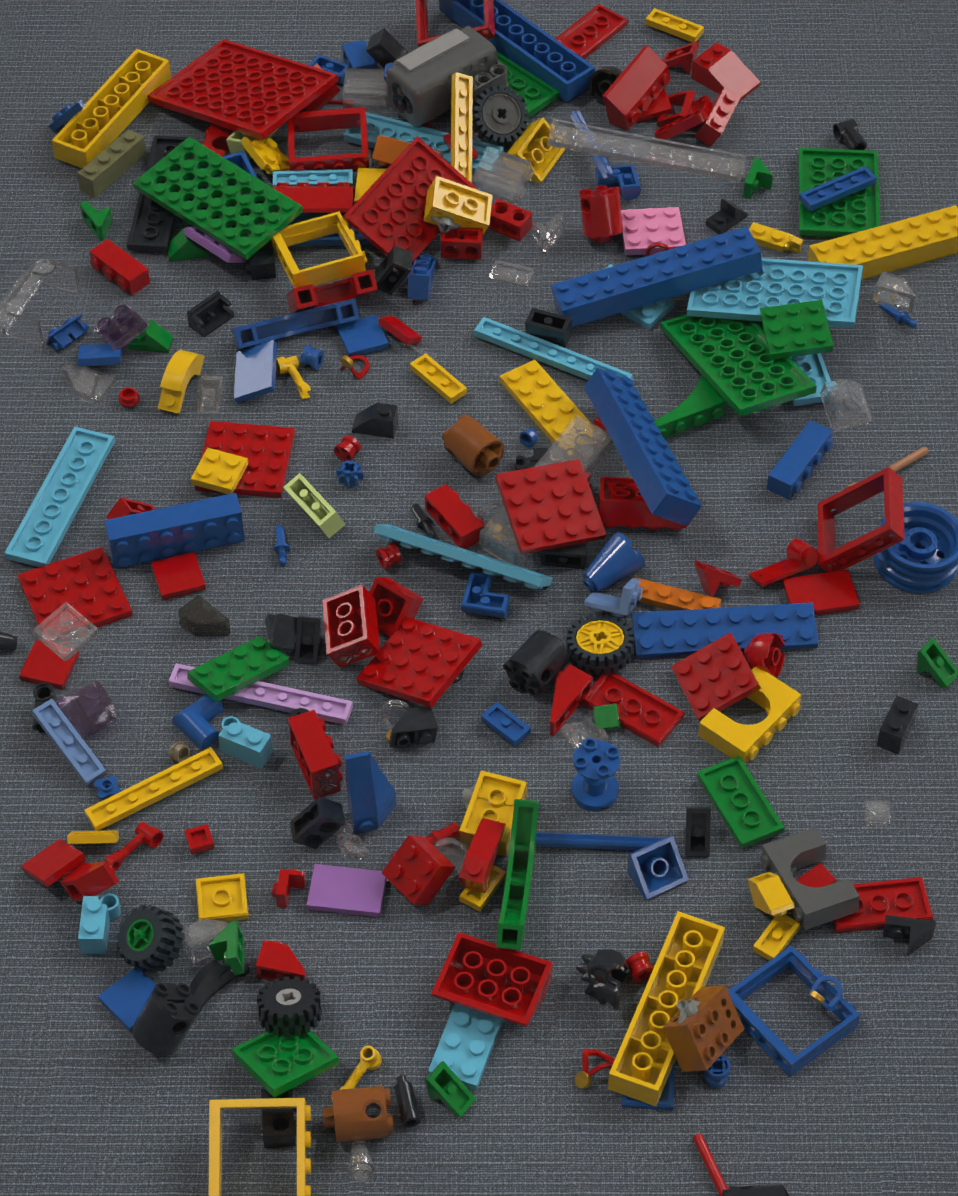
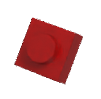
[184,824,215,855]

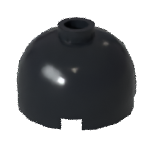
[589,66,623,106]

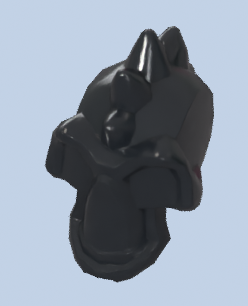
[575,949,629,1010]

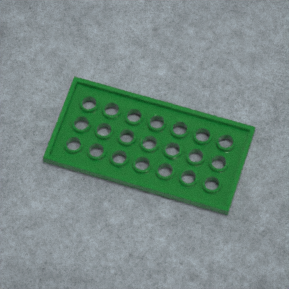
[133,136,303,260]
[660,314,817,417]

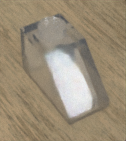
[873,271,916,312]
[181,919,228,964]

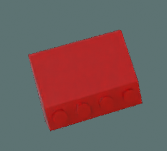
[599,476,687,531]
[431,932,553,1027]

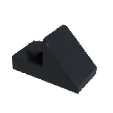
[706,198,748,235]
[265,614,297,653]
[294,615,322,664]
[685,806,711,857]
[883,915,936,956]

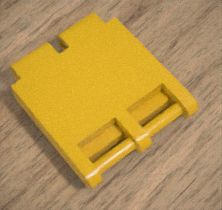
[241,137,290,174]

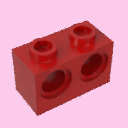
[488,199,532,242]
[440,227,483,260]

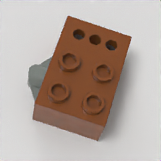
[663,985,744,1072]

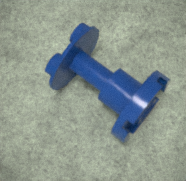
[571,738,621,812]

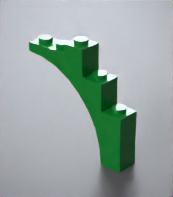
[496,799,539,950]

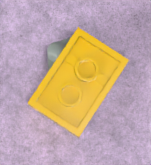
[424,176,493,235]
[459,770,527,857]

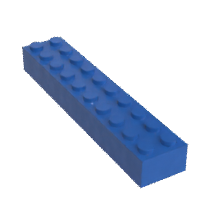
[439,0,595,102]
[551,227,763,327]
[584,368,702,526]

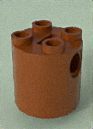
[442,414,505,476]
[323,1085,393,1143]

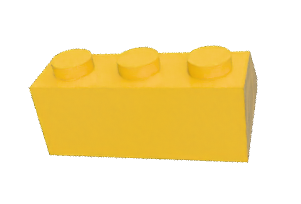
[502,117,567,184]

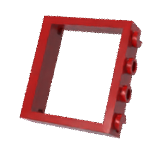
[416,0,495,47]
[288,107,370,172]
[817,467,905,572]

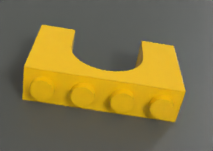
[698,667,801,764]

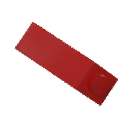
[550,664,593,737]
[459,818,506,893]

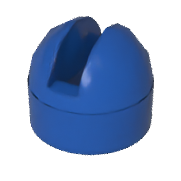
[519,428,538,447]

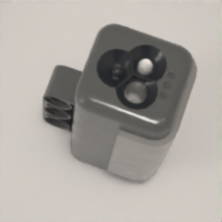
[386,26,508,127]

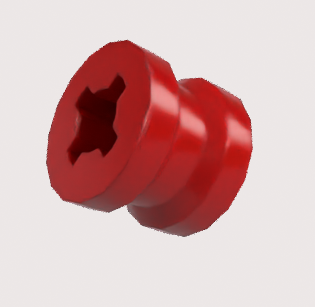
[334,435,361,462]
[375,542,402,570]
[627,952,654,983]

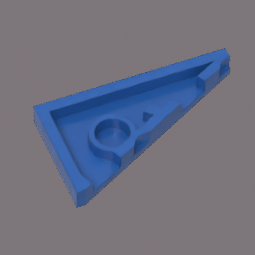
[49,100,85,132]

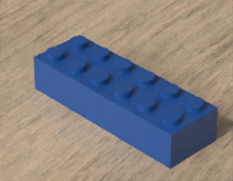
[104,493,245,569]

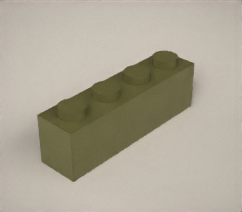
[77,129,146,198]

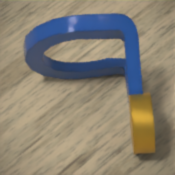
[807,976,843,1011]

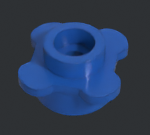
[94,776,120,800]

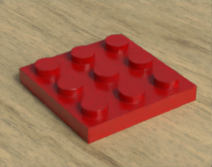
[671,632,761,722]

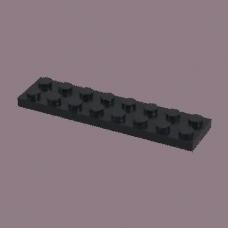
[127,135,193,253]

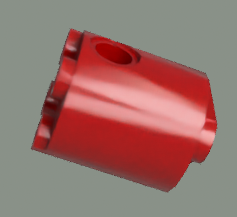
[579,185,623,243]

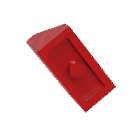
[657,90,695,131]

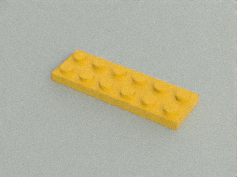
[499,360,605,460]

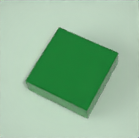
[593,704,620,731]

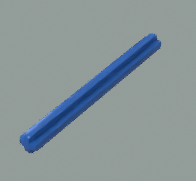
[571,110,615,181]
[535,832,665,850]

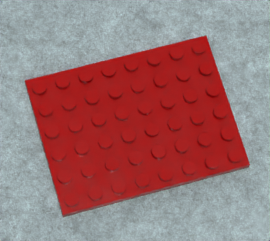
[147,39,339,140]

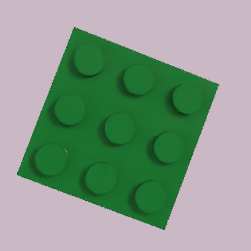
[760,300,834,360]
[232,1030,339,1098]

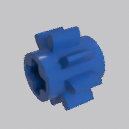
[336,461,363,488]

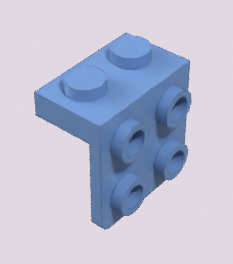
[584,578,643,617]

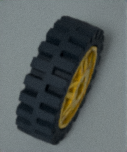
[566,614,634,675]

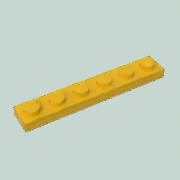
[451,72,473,183]
[84,747,223,831]

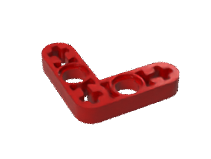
[654,95,712,142]

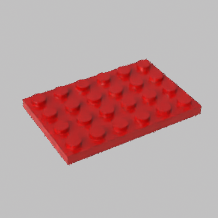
[343,136,478,263]

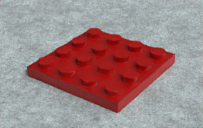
[195,421,295,498]
[495,459,606,555]
[17,547,133,643]
[356,618,483,708]

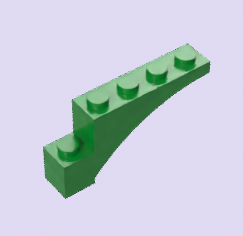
[654,362,727,439]

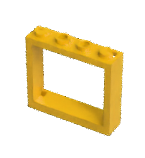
[271,211,368,288]
[209,1098,311,1196]

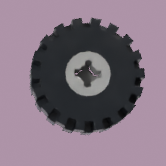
[257,976,322,1037]

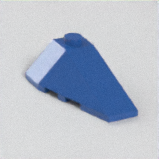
[345,751,396,834]

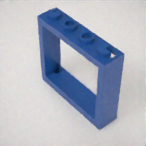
[728,945,860,1077]

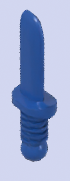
[879,304,917,328]
[273,525,290,566]

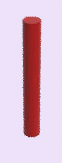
[693,1133,728,1196]

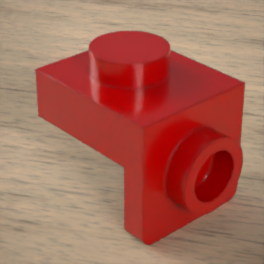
[272,869,306,908]

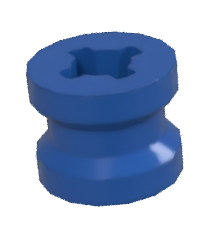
[300,345,325,370]

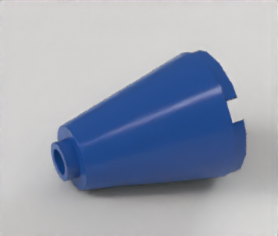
[583,532,645,592]

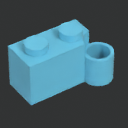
[218,716,273,769]
[78,893,121,955]

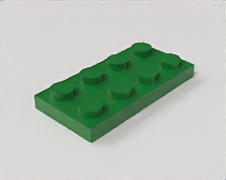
[187,636,289,702]
[697,756,785,849]

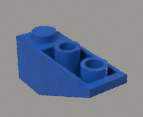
[408,254,437,300]

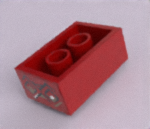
[322,585,380,668]
[288,710,343,800]

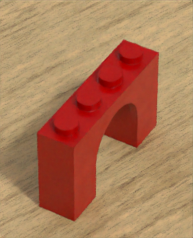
[286,269,378,313]

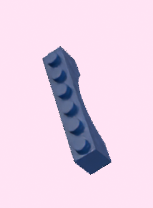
[231,299,360,349]

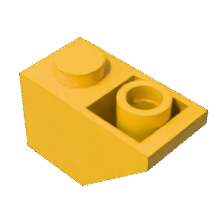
[747,872,795,917]

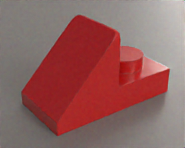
[663,41,699,75]
[694,560,742,597]

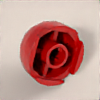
[744,633,785,677]

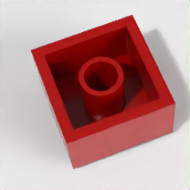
[382,835,456,905]

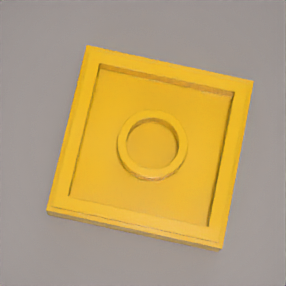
[196,873,249,925]

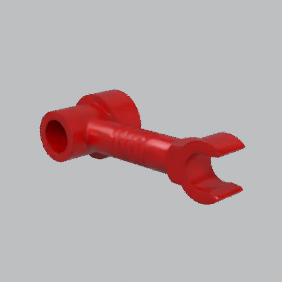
[104,822,164,872]

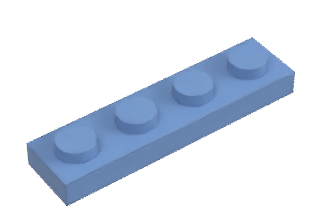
[32,699,106,786]

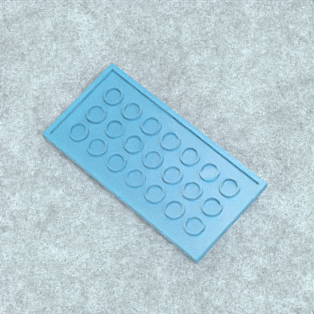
[687,258,863,328]

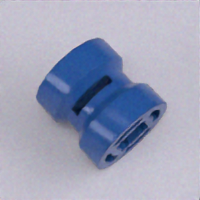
[703,1054,730,1088]

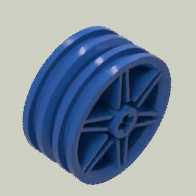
[873,502,958,593]

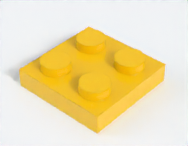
[191,448,248,494]

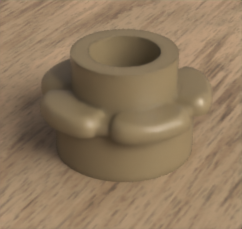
[168,741,190,764]

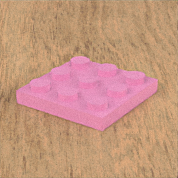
[621,207,686,255]

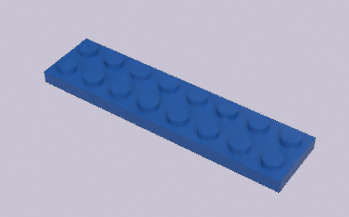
[631,602,819,658]

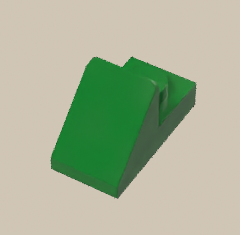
[743,157,773,199]
[80,200,112,242]
[127,320,173,353]
[917,637,958,688]
[209,920,244,975]
[425,1061,476,1118]

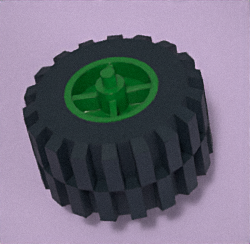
[116,905,185,973]

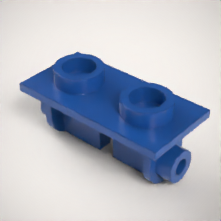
[46,313,89,351]

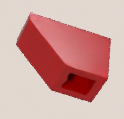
[60,862,119,901]

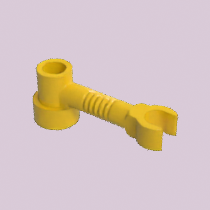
[276,356,311,399]
[340,1046,382,1090]

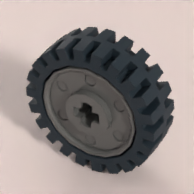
[472,85,529,146]

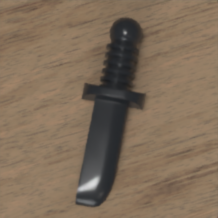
[411,503,435,538]

